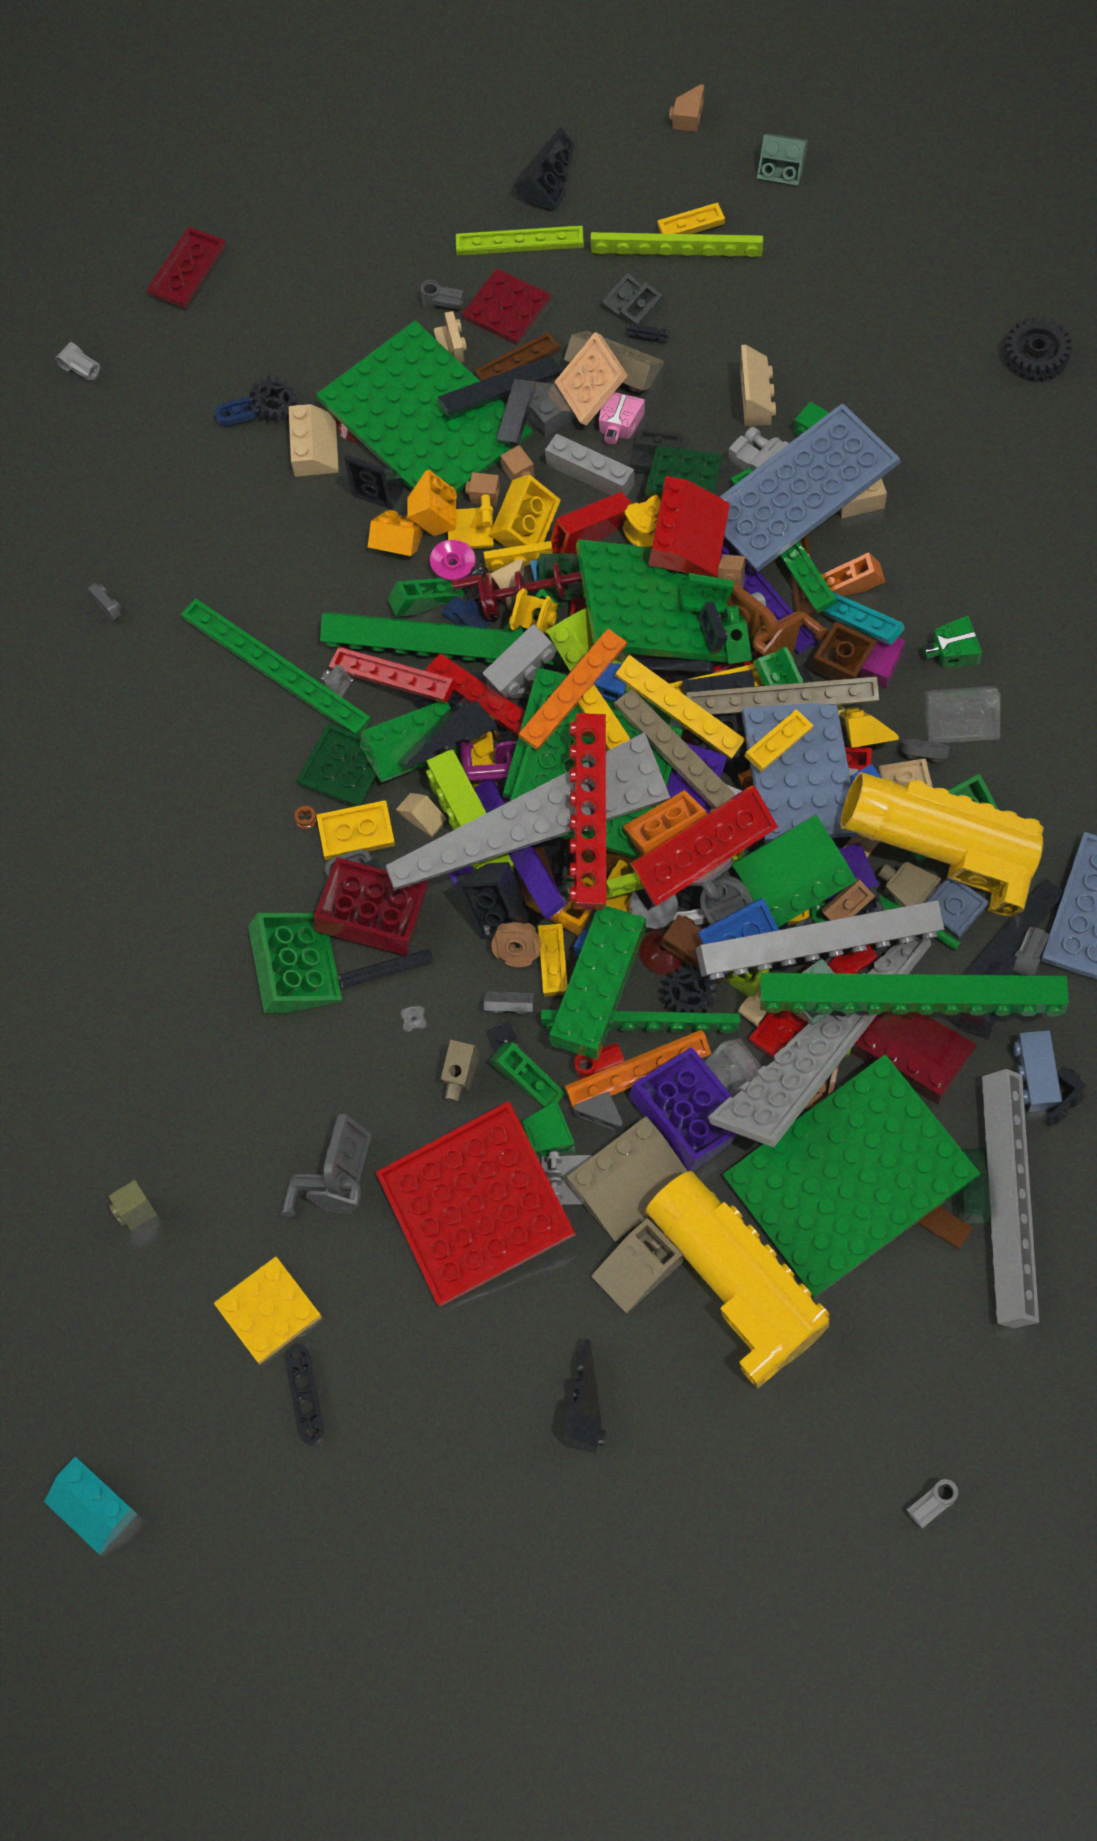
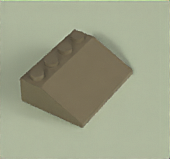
[567,1116,687,1243]

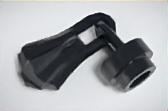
[464,563,489,607]

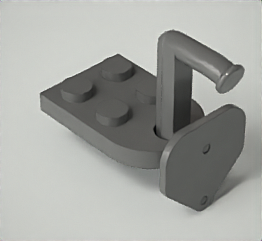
[689,857,754,924]
[281,1114,372,1217]

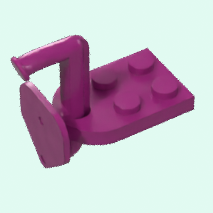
[460,741,517,800]

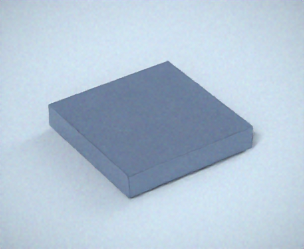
[925,878,990,940]

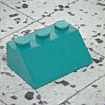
[44,1457,137,1555]

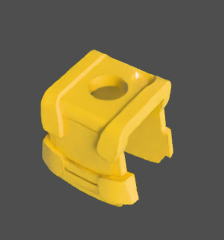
[622,495,661,547]
[510,589,558,635]

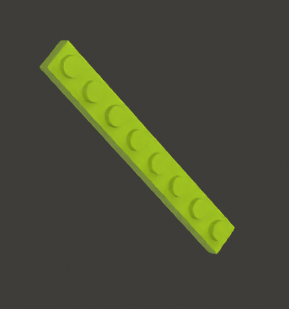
[591,232,763,257]

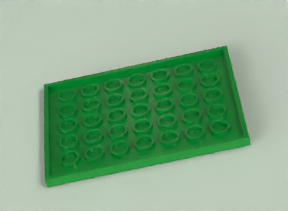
[316,320,533,494]
[722,1054,980,1298]

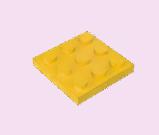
[214,1257,322,1365]

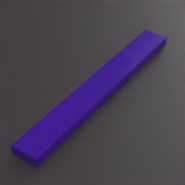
[720,539,817,656]
[474,780,567,919]

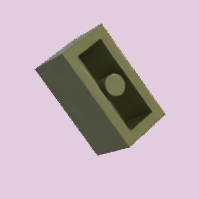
[109,1180,157,1231]

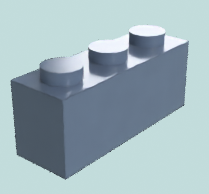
[1014,1030,1062,1112]

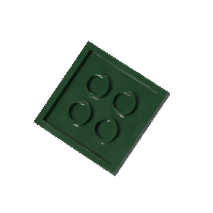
[645,446,723,498]
[296,723,378,807]

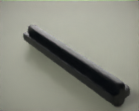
[338,949,433,988]

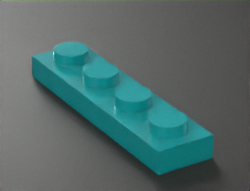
[821,592,905,645]

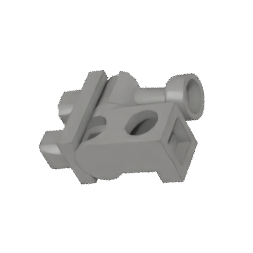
[729,426,789,471]

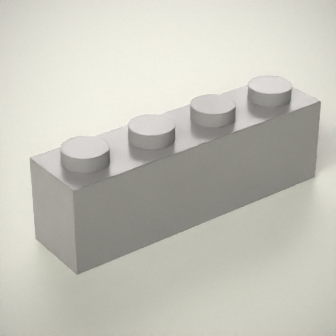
[545,434,635,497]

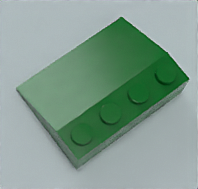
[732,814,856,927]
[248,913,342,1013]

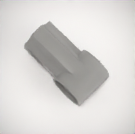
[55,342,101,380]
[907,1479,958,1529]

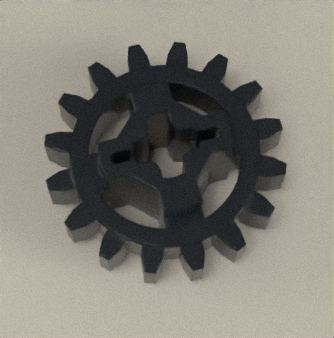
[249,376,297,422]
[663,965,716,1013]

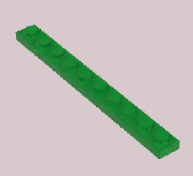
[181,598,371,735]

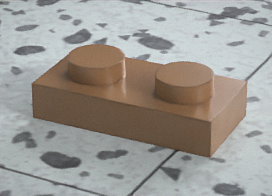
[821,877,875,920]

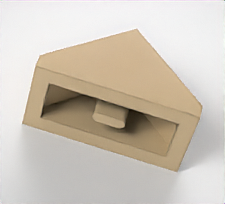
[491,559,524,610]
[396,793,447,837]

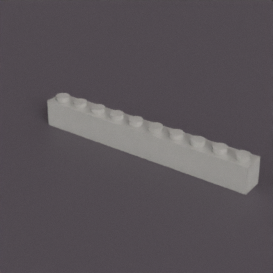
[696,901,944,980]
[982,1069,1039,1328]

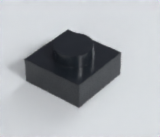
[487,1021,519,1053]

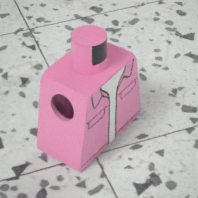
[599,392,645,445]

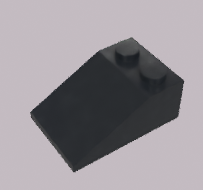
[344,455,404,510]
[958,955,1017,1040]

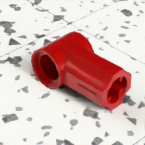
[828,945,877,974]
[574,1043,624,1079]

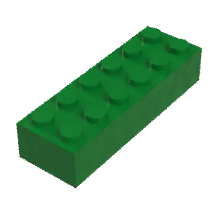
[550,905,646,1060]

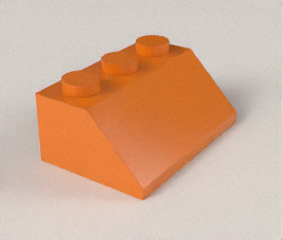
[623,790,707,856]

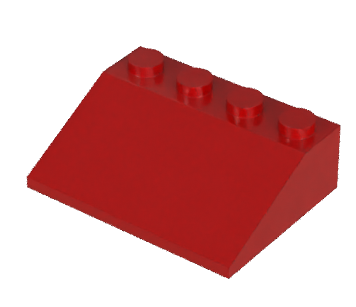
[649,476,730,578]

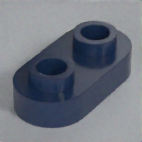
[215,397,259,426]

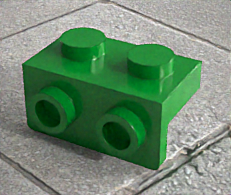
[680,573,734,616]
[753,647,803,686]

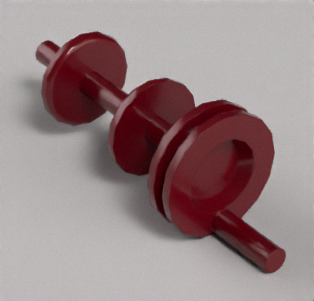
[452,562,582,620]

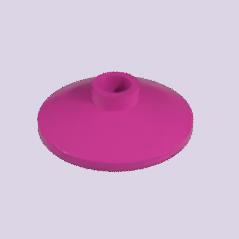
[430,540,475,581]

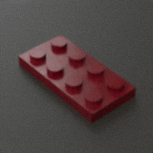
[147,227,227,309]

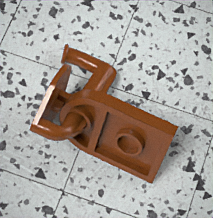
[722,582,829,656]

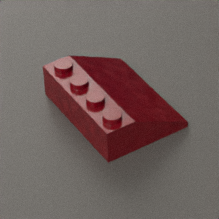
[314,857,429,955]
[852,1012,977,1105]

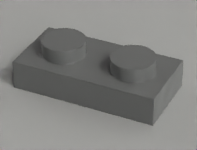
[484,991,535,1014]

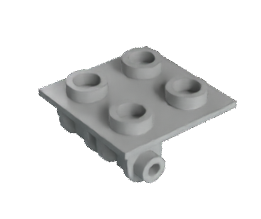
[542,1151,592,1205]

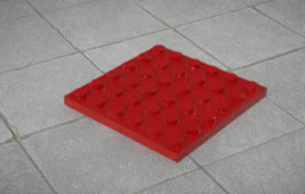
[376,1101,576,1307]

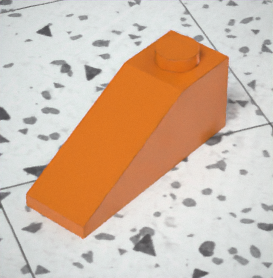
[821,552,885,596]

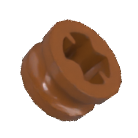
[294,806,317,830]

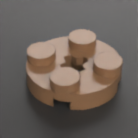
[491,922,541,968]

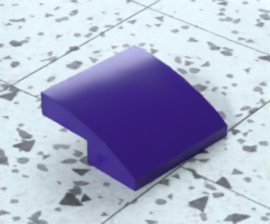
[827,842,879,902]

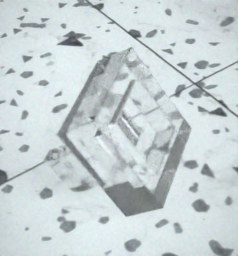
[321,665,352,697]

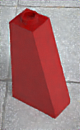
[550,492,632,553]

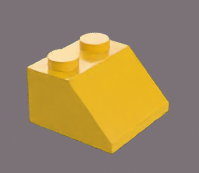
[839,707,899,748]

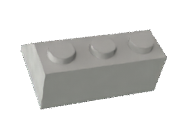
[483,624,558,699]

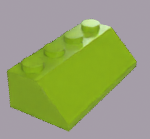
[546,607,631,691]

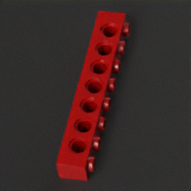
[569,713,606,910]

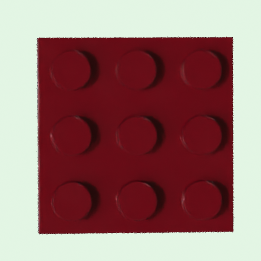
[462,268,551,345]

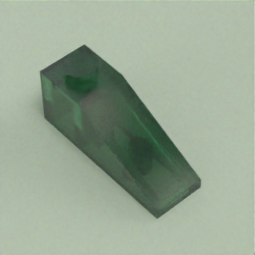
[960,1148,991,1223]

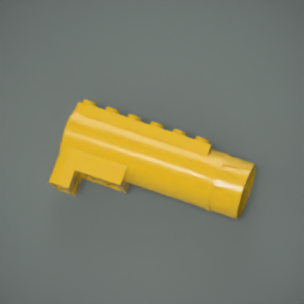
[841,772,1044,917]
[645,1171,830,1389]

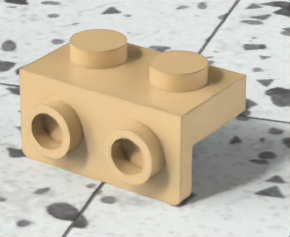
[434,311,467,363]

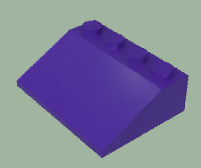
[629,1047,740,1171]

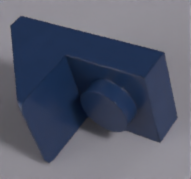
[441,596,492,628]

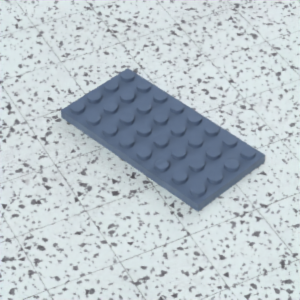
[720,403,901,573]

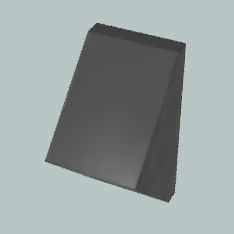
[574,1091,623,1134]

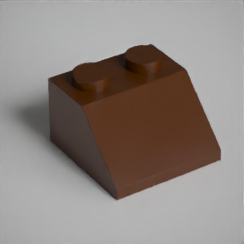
[812,622,877,680]

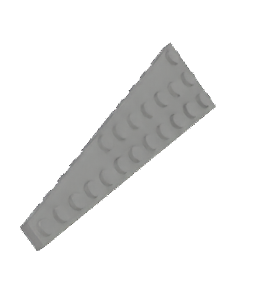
[386,732,670,890]
[708,935,931,1147]

